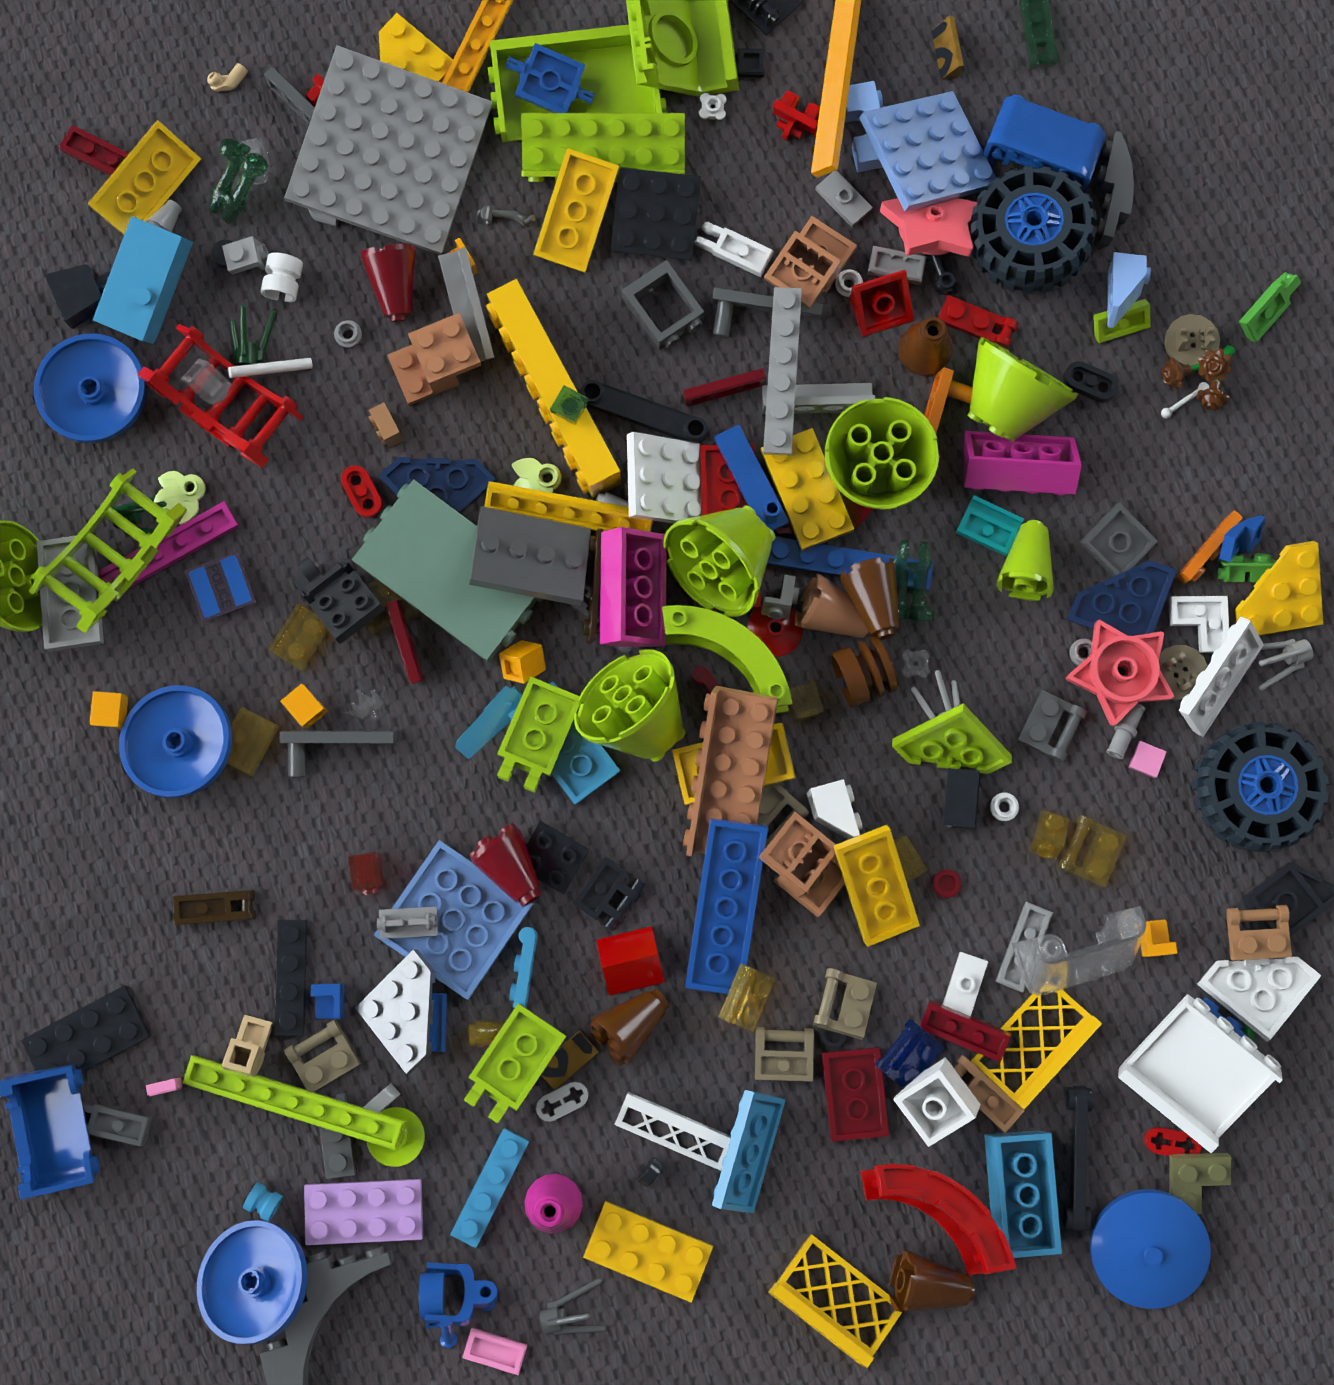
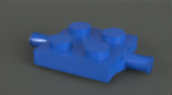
[505,43,595,113]

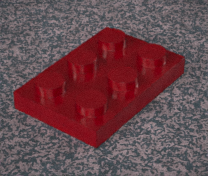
[821,1047,889,1142]

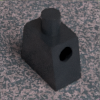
[44,264,111,329]

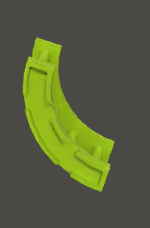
[29,468,187,633]
[662,605,793,714]

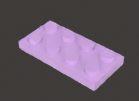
[304,1179,423,1245]

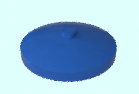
[34,333,147,444]
[119,685,233,799]
[1090,1189,1211,1309]
[197,1220,308,1345]

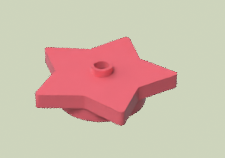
[880,198,977,257]
[1066,620,1174,726]

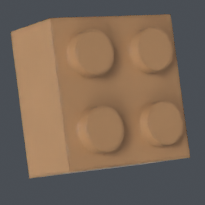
[369,402,404,448]

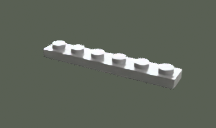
[763,287,802,456]

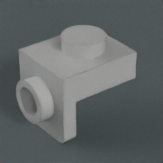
[222,236,269,275]
[761,575,799,619]

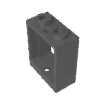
[621,260,704,350]

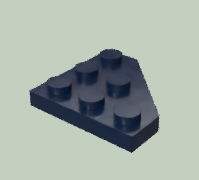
[379,457,497,514]
[1066,560,1177,636]

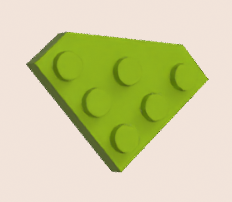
[892,703,1012,774]

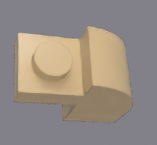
[222,1015,274,1077]

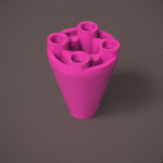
[524,1173,583,1234]

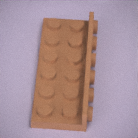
[683,686,778,857]

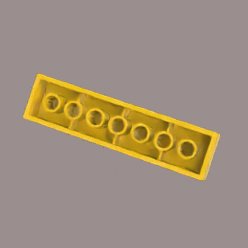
[486,279,621,499]

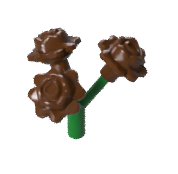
[1161,345,1235,411]

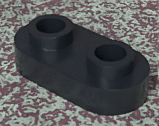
[1063,361,1119,402]

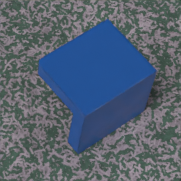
[311,984,344,1019]

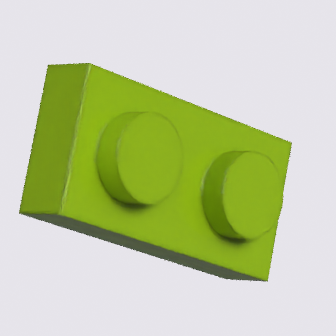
[1094,299,1151,343]

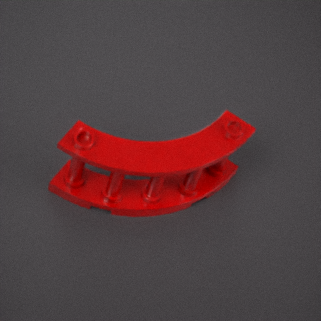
[137,324,303,468]
[860,1164,1017,1276]

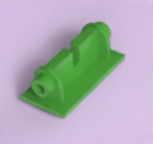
[1217,553,1276,582]

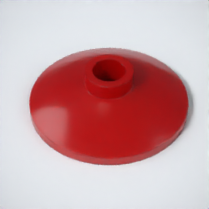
[747,606,803,657]

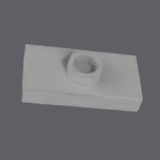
[815,170,873,227]
[867,246,927,285]

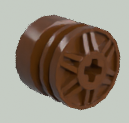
[830,637,898,708]

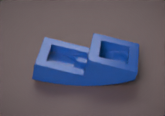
[1219,515,1266,562]

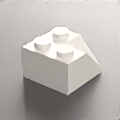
[893,1057,981,1147]

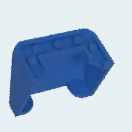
[982,95,1106,193]
[0,1064,100,1200]

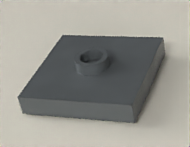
[1079,502,1158,577]

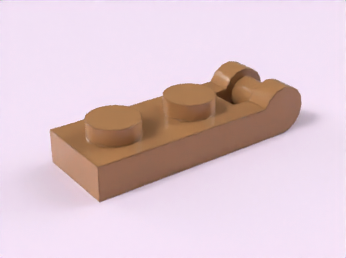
[954,1055,1024,1133]

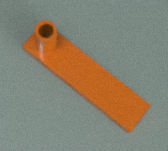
[924,367,973,433]

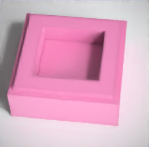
[1128,741,1166,778]
[146,1077,183,1096]

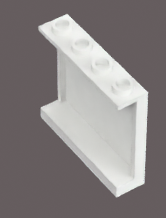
[1118,994,1283,1153]

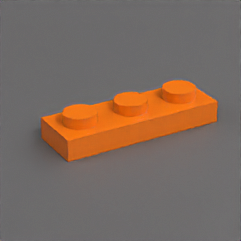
[1176,510,1243,584]

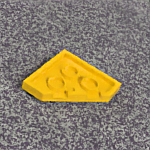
[379,13,453,83]
[1235,541,1323,635]

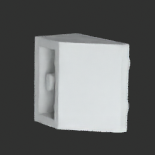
[807,779,863,840]

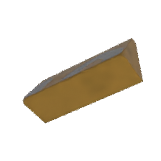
[932,16,964,80]
[541,1030,598,1090]

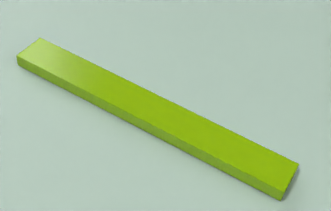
[182,1055,407,1150]

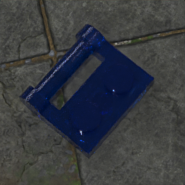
[874,1019,944,1089]

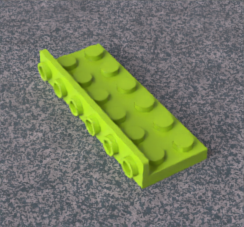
[521,113,685,182]

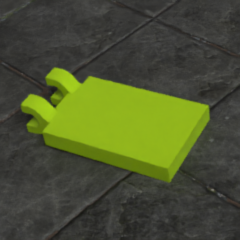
[497,676,580,793]
[464,1003,566,1124]

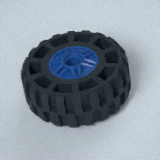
[970,166,1097,294]
[1192,722,1330,852]

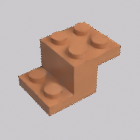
[764,216,857,309]
[387,313,481,406]
[758,812,845,917]

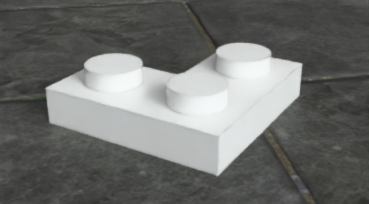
[1169,596,1229,653]

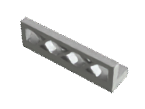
[438,247,494,362]
[762,383,875,414]

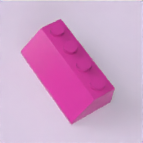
[963,431,1082,495]
[600,527,667,647]

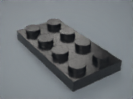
[20,985,151,1073]

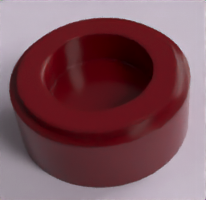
[932,869,961,898]

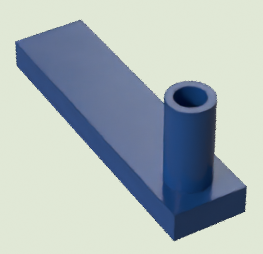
[714,425,789,532]

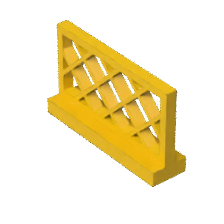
[971,977,1102,1110]
[768,1234,902,1368]

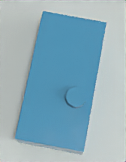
[93,216,193,344]
[984,1130,1062,1258]

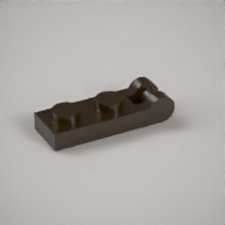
[173,890,256,925]

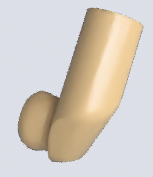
[207,63,248,92]

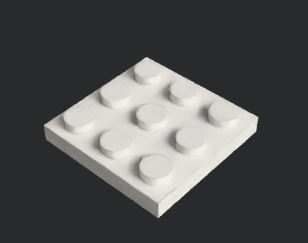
[627,432,702,523]

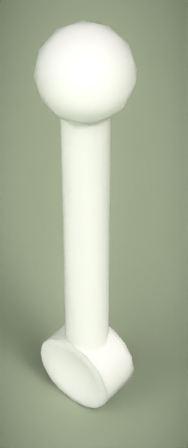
[1161,382,1209,419]

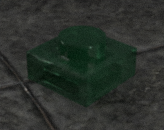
[550,385,589,425]

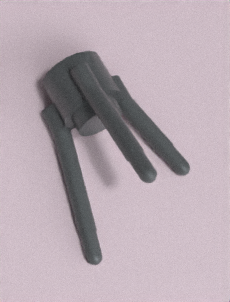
[540,1278,607,1335]

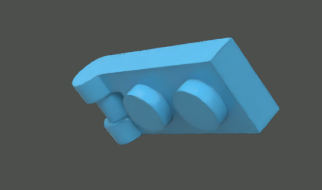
[509,927,538,1008]

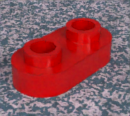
[341,465,383,519]

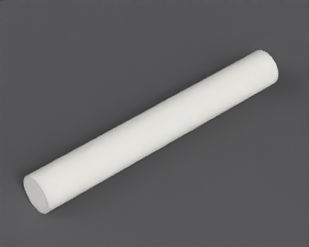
[228,358,312,378]

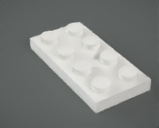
[1179,617,1264,737]

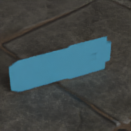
[455,685,523,759]

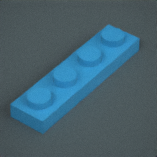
[450,1128,529,1248]

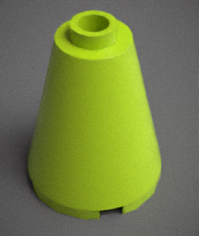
[996,520,1054,601]

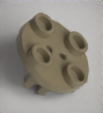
[1164,314,1220,366]
[1159,645,1208,700]

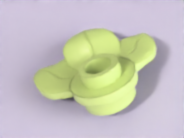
[512,458,562,493]
[154,471,206,525]

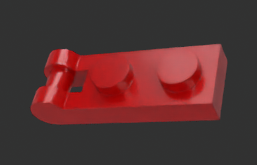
[938,295,1018,349]

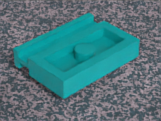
[955,495,1024,557]

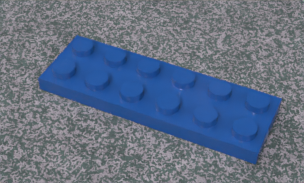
[685,818,768,996]

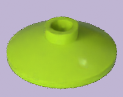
[367,1107,425,1167]

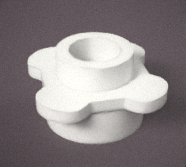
[699,93,726,120]

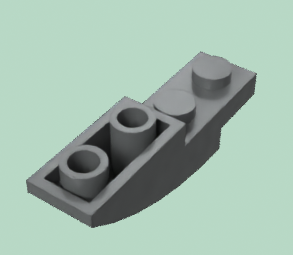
[1096,131,1134,246]

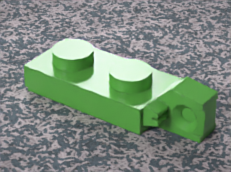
[1239,272,1301,342]

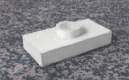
[943,952,988,1016]

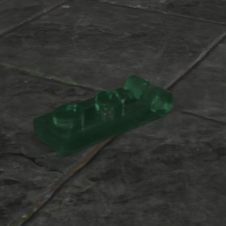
[1019,0,1057,68]

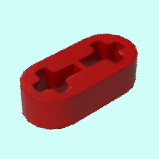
[1144,1127,1202,1156]

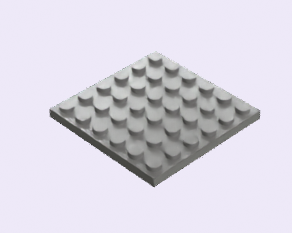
[284,45,493,255]

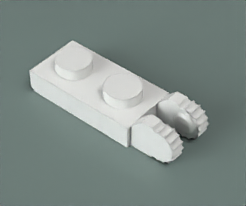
[694,222,773,277]

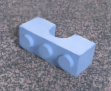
[845,81,883,172]

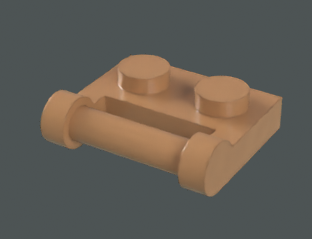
[1227,905,1292,960]

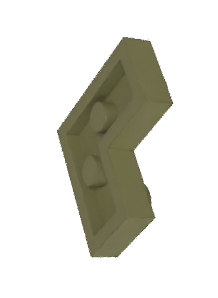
[1169,1153,1231,1214]

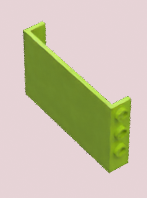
[488,25,667,143]

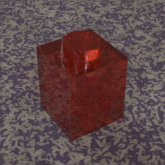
[348,852,385,896]

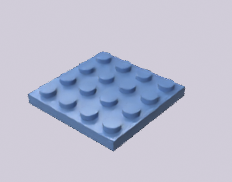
[859,91,996,212]
[374,840,533,1000]

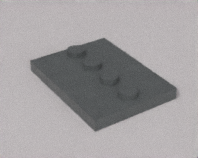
[469,506,591,606]

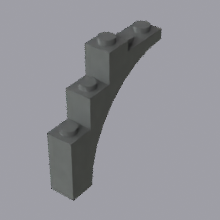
[260,1246,394,1385]

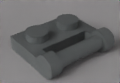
[1017,690,1088,762]

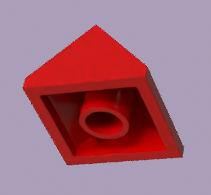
[849,270,914,337]
[596,926,665,996]

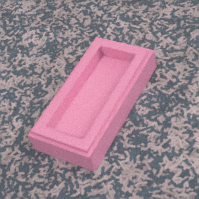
[462,1328,527,1375]

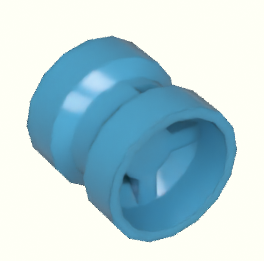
[243,1182,284,1222]

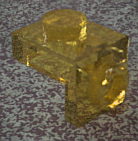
[1029,809,1069,860]

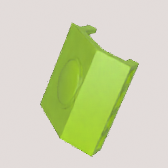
[626,0,740,96]

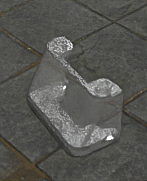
[1012,906,1146,995]

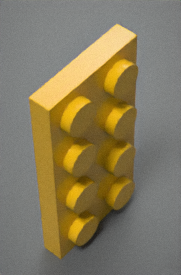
[88,120,201,235]
[533,148,619,273]
[760,428,854,551]
[672,723,796,805]
[833,825,920,947]
[583,1201,713,1303]

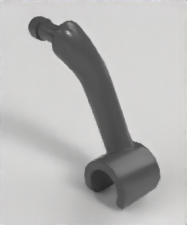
[476,206,535,227]

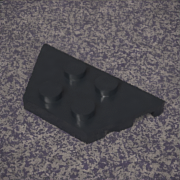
[1243,862,1334,937]

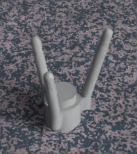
[1259,639,1313,690]
[911,670,960,720]

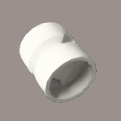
[261,253,303,302]

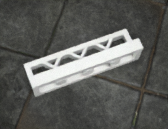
[615,1092,731,1171]

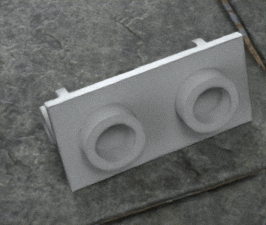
[377,907,438,939]

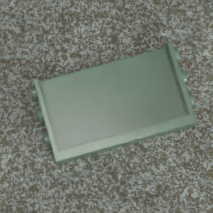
[352,479,544,663]

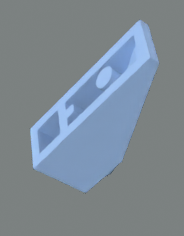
[1108,252,1151,328]

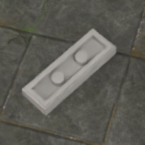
[995,902,1053,993]

